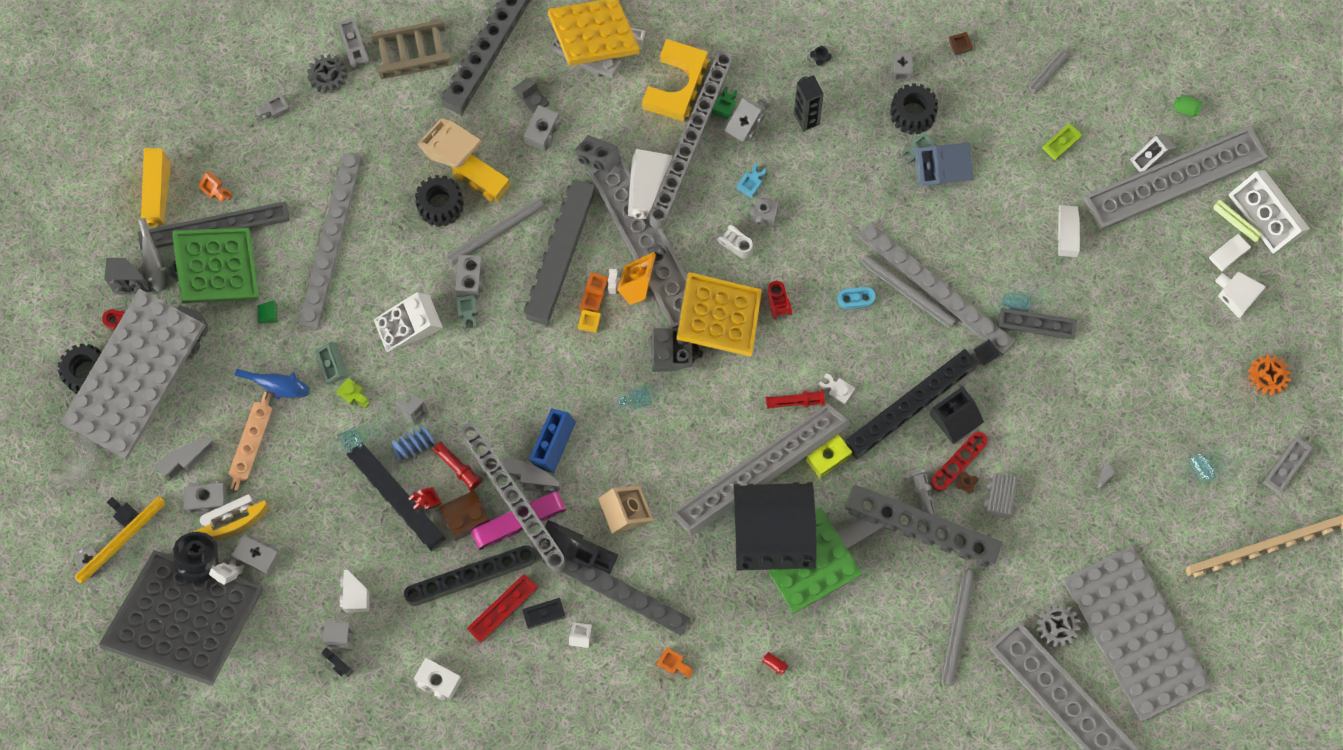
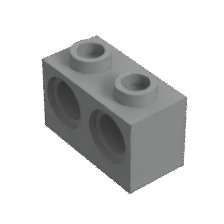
[455,255,486,297]

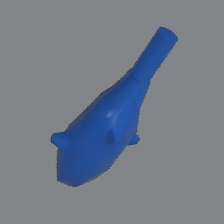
[235,369,310,399]

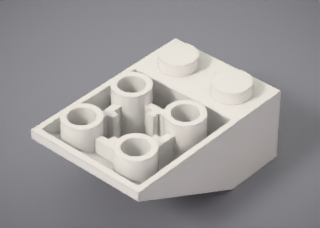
[374,292,443,352]

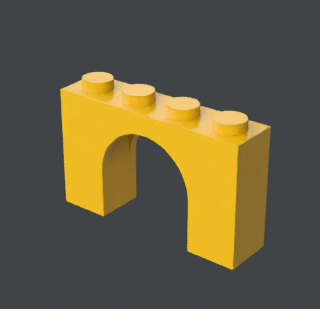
[642,39,710,122]

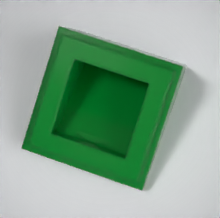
[258,301,278,324]

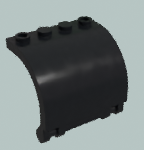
[733,481,816,571]

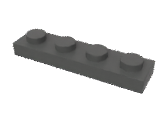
[998,308,1077,340]

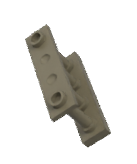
[371,19,452,80]

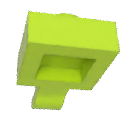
[336,378,370,408]

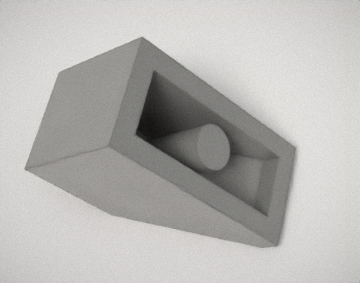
[1130,134,1176,172]

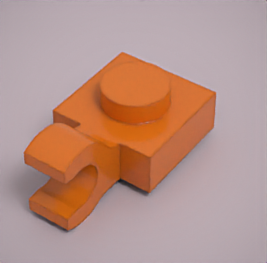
[199,172,233,202]
[656,647,693,678]

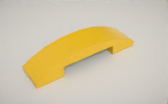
[193,500,269,540]

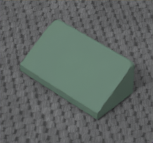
[316,342,348,384]

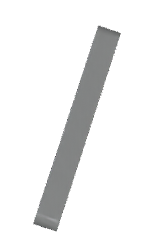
[461,423,565,572]

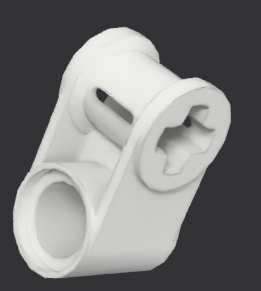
[717,225,753,259]

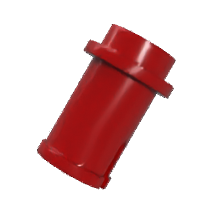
[762,652,789,675]

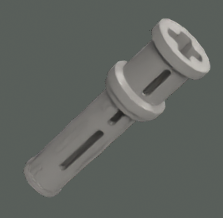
[910,469,937,516]

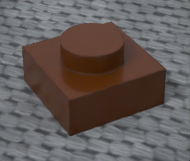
[949,32,973,55]

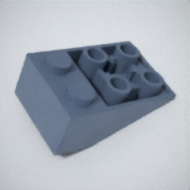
[914,143,973,186]

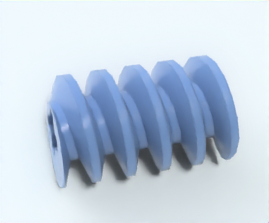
[392,425,436,463]

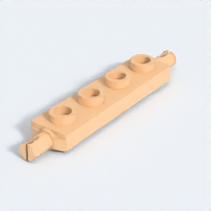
[228,392,273,491]

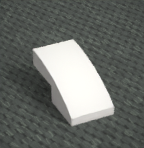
[1209,234,1251,271]

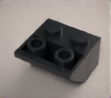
[930,386,984,444]

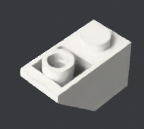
[340,570,370,613]

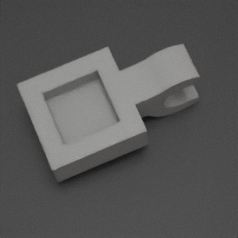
[255,93,290,121]

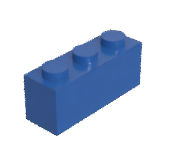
[529,408,576,473]

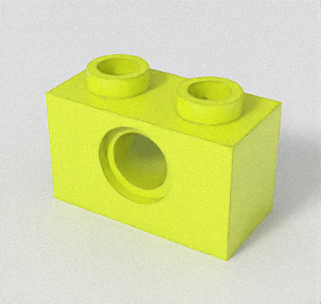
[806,434,852,479]

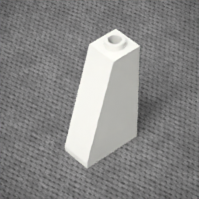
[628,149,672,219]

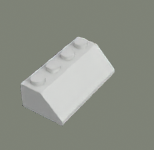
[1229,170,1310,254]

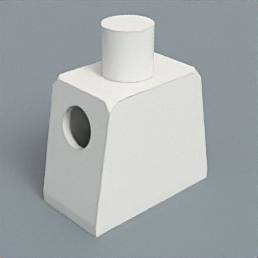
[1215,272,1265,318]

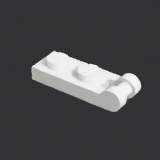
[200,494,255,528]

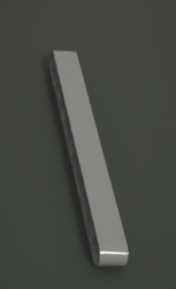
[649,51,732,229]

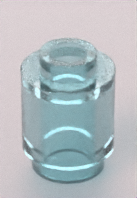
[1002,291,1031,312]
[1188,453,1217,483]

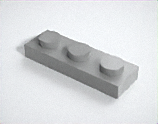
[1263,437,1312,494]

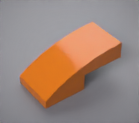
[579,272,609,313]

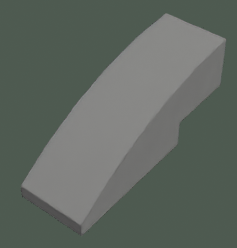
[154,438,216,481]

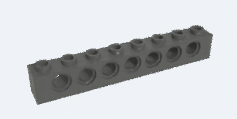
[440,0,531,115]
[844,485,1003,567]

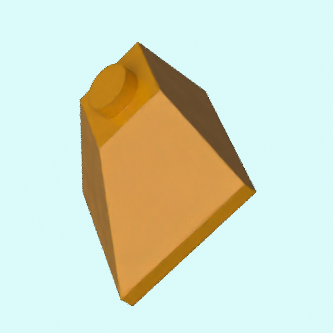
[617,252,656,305]

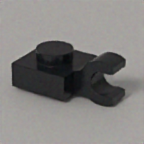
[106,497,139,528]

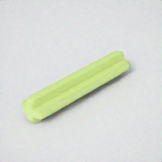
[1213,200,1262,242]

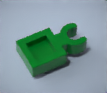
[712,87,737,119]

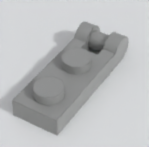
[337,17,370,69]

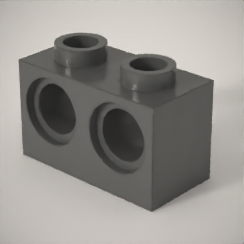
[575,135,621,173]

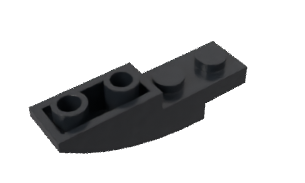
[545,520,619,574]

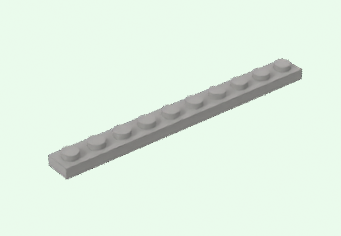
[299,153,362,329]
[858,223,1015,356]

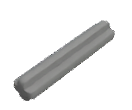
[1028,50,1068,94]

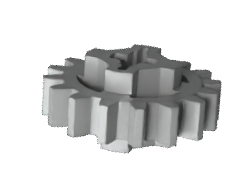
[1036,604,1081,648]

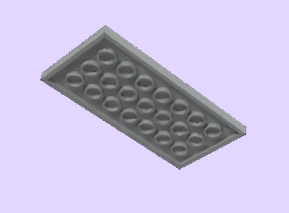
[60,289,206,460]
[1062,545,1212,722]

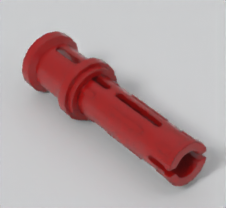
[766,389,825,409]
[432,441,483,491]

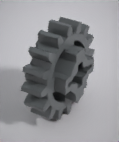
[307,54,347,94]

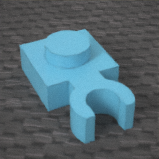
[736,163,766,198]

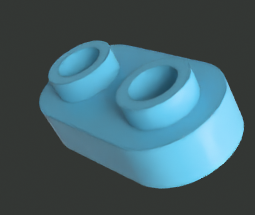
[837,287,875,309]

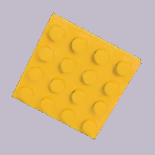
[548,0,640,66]
[677,272,762,357]

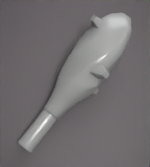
[138,218,167,291]

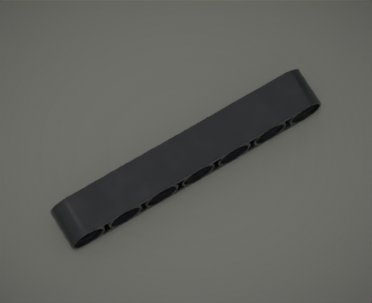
[346,442,446,552]
[404,545,536,606]

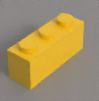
[451,154,510,202]

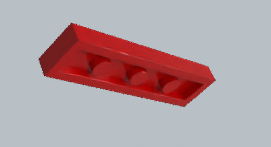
[466,574,538,644]

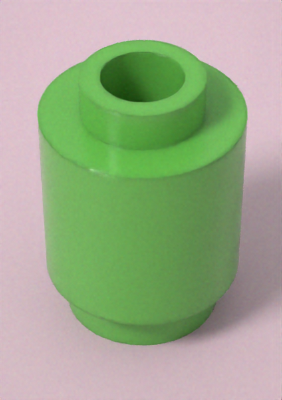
[1173,94,1203,117]

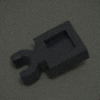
[321,647,354,677]

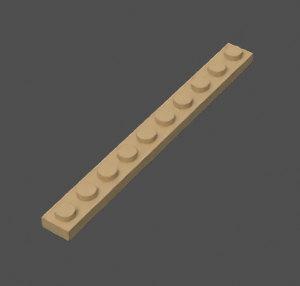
[1185,515,1343,578]

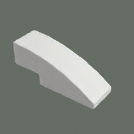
[1058,205,1080,257]

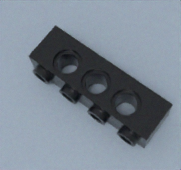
[794,75,824,132]

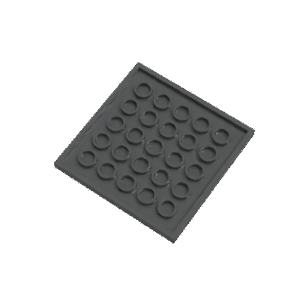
[99,550,263,686]

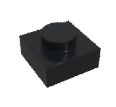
[973,339,1000,366]

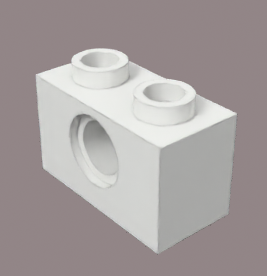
[414,658,462,701]

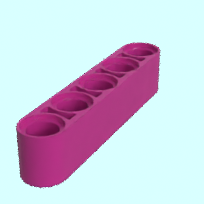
[471,492,566,550]

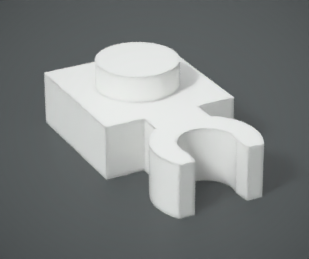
[608,269,620,294]
[819,374,855,405]
[209,559,245,585]

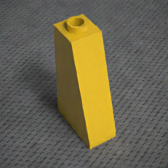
[141,148,171,227]

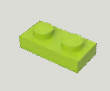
[1042,123,1082,161]

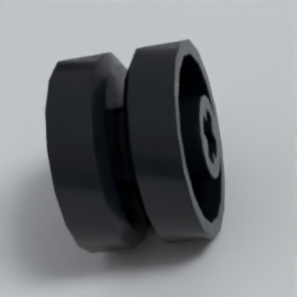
[173,532,219,583]

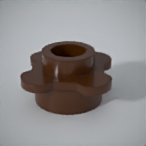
[956,471,978,494]

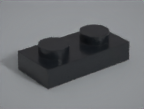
[522,597,566,629]

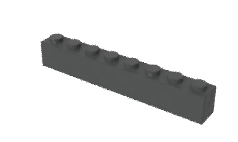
[524,180,595,326]

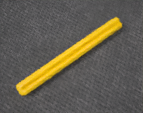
[75,496,165,584]

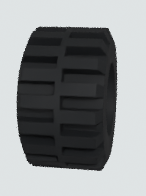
[890,83,938,135]
[415,175,464,227]
[58,343,102,394]

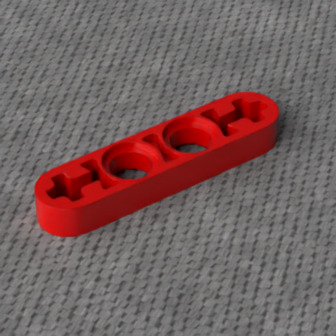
[931,432,988,492]

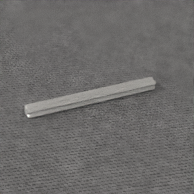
[447,198,544,265]
[861,255,956,328]
[941,570,975,686]

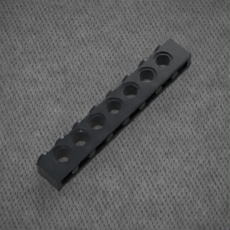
[845,349,977,460]

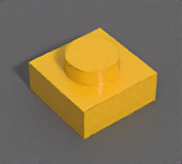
[578,310,601,333]

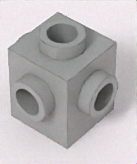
[749,198,779,227]

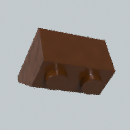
[439,490,490,541]

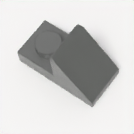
[513,78,549,113]

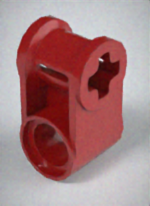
[767,280,792,319]

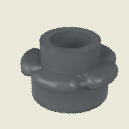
[647,244,666,261]

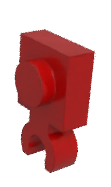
[408,487,442,510]

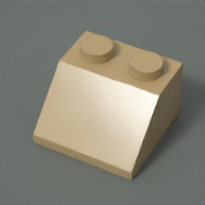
[598,486,654,534]

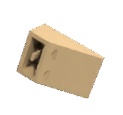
[417,118,482,168]

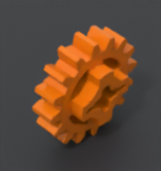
[1248,354,1291,396]

